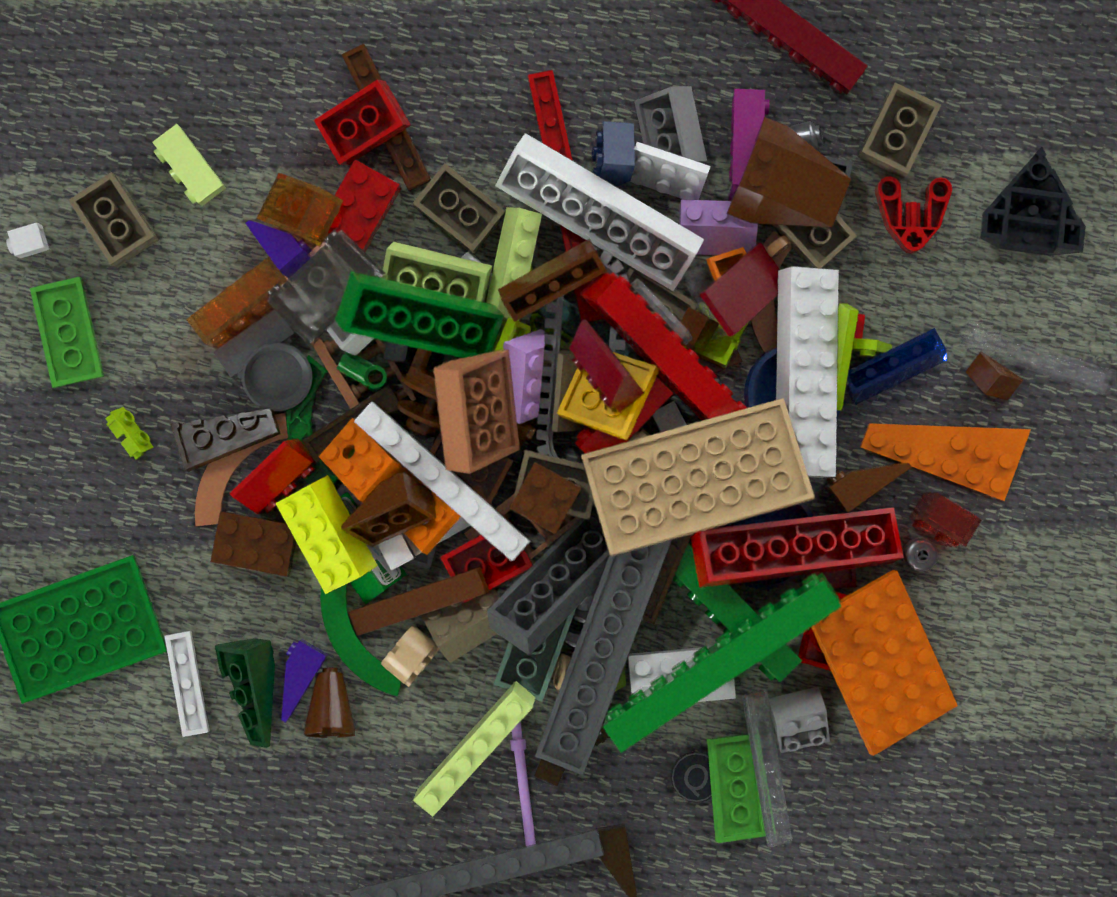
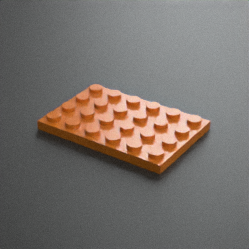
[811,570,958,756]

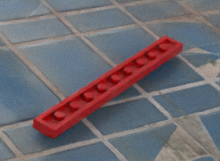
[527,70,604,323]

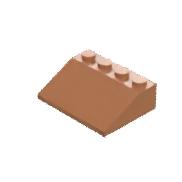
[434,349,520,473]

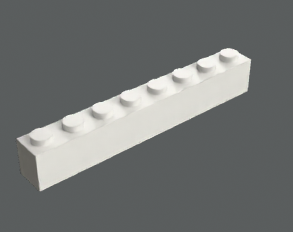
[354,402,531,561]

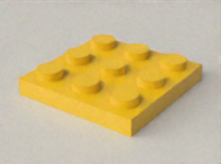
[557,352,659,440]

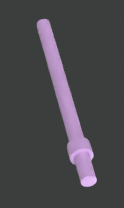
[510,721,536,846]

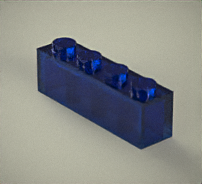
[846,328,947,405]

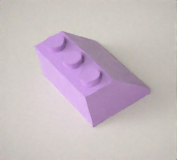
[679,200,758,255]
[503,329,545,424]

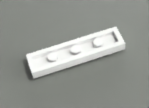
[165,631,209,737]

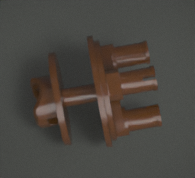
[397,348,462,436]

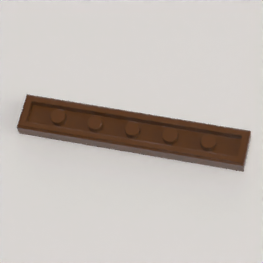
[341,43,431,191]
[349,567,489,636]

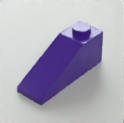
[245,220,315,282]
[281,639,328,723]

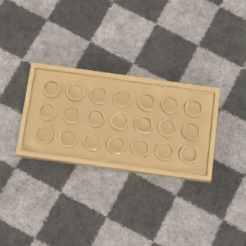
[581,398,814,557]

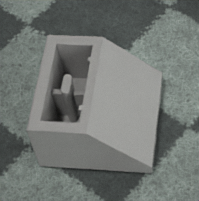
[769,687,830,753]

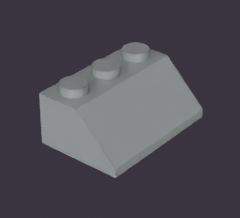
[634,86,707,163]

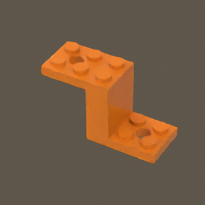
[319,418,461,555]

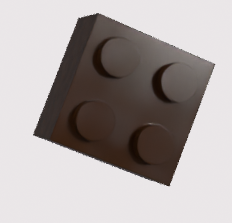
[509,462,581,534]

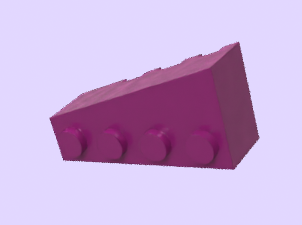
[728,89,769,201]

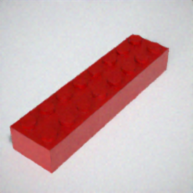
[580,272,747,421]
[691,507,904,588]

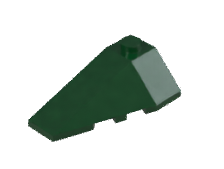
[215,638,275,748]

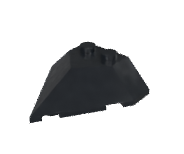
[980,147,1086,256]

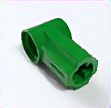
[336,352,388,392]

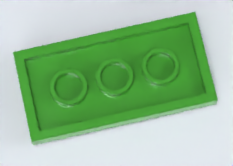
[30,277,104,388]
[707,733,767,843]

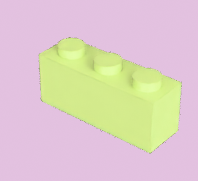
[153,124,226,206]

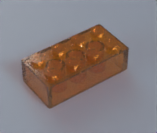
[186,256,293,348]

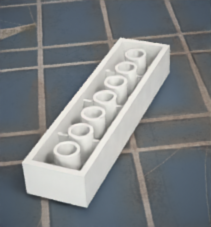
[495,133,704,291]
[776,267,839,478]

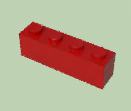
[575,376,673,454]

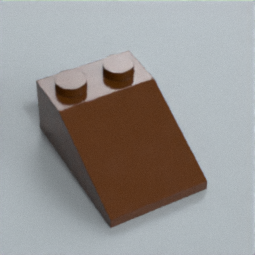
[824,463,912,512]
[341,472,436,547]

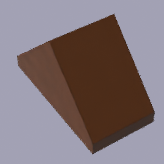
[966,351,1023,400]

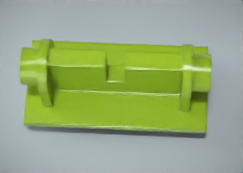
[106,407,154,460]

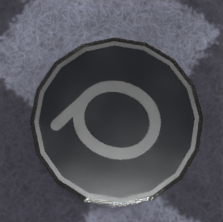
[670,751,712,803]

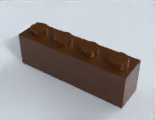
[498,239,607,322]

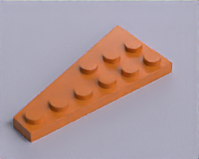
[860,424,1031,501]

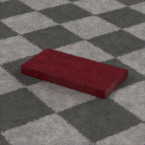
[699,242,780,337]

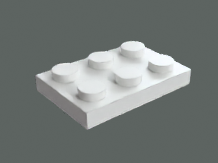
[630,142,710,200]

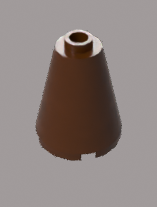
[304,667,355,738]

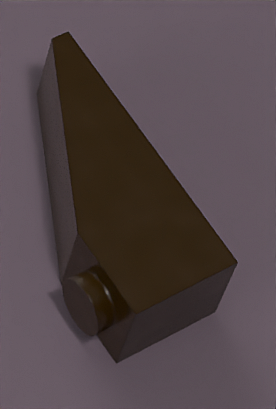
[594,823,637,897]

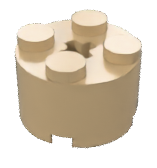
[381,625,439,687]

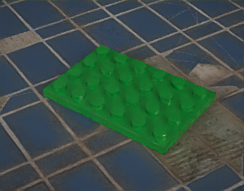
[0,555,167,704]

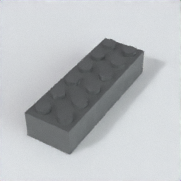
[487,511,610,655]

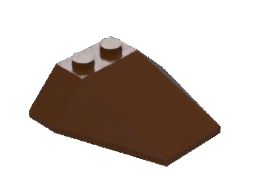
[726,117,851,228]

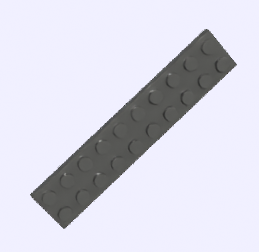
[535,539,672,775]

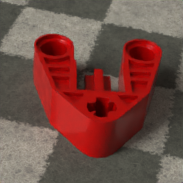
[875,176,952,254]

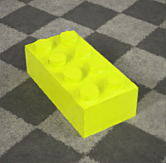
[276,475,378,594]

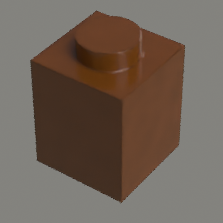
[675,307,719,351]

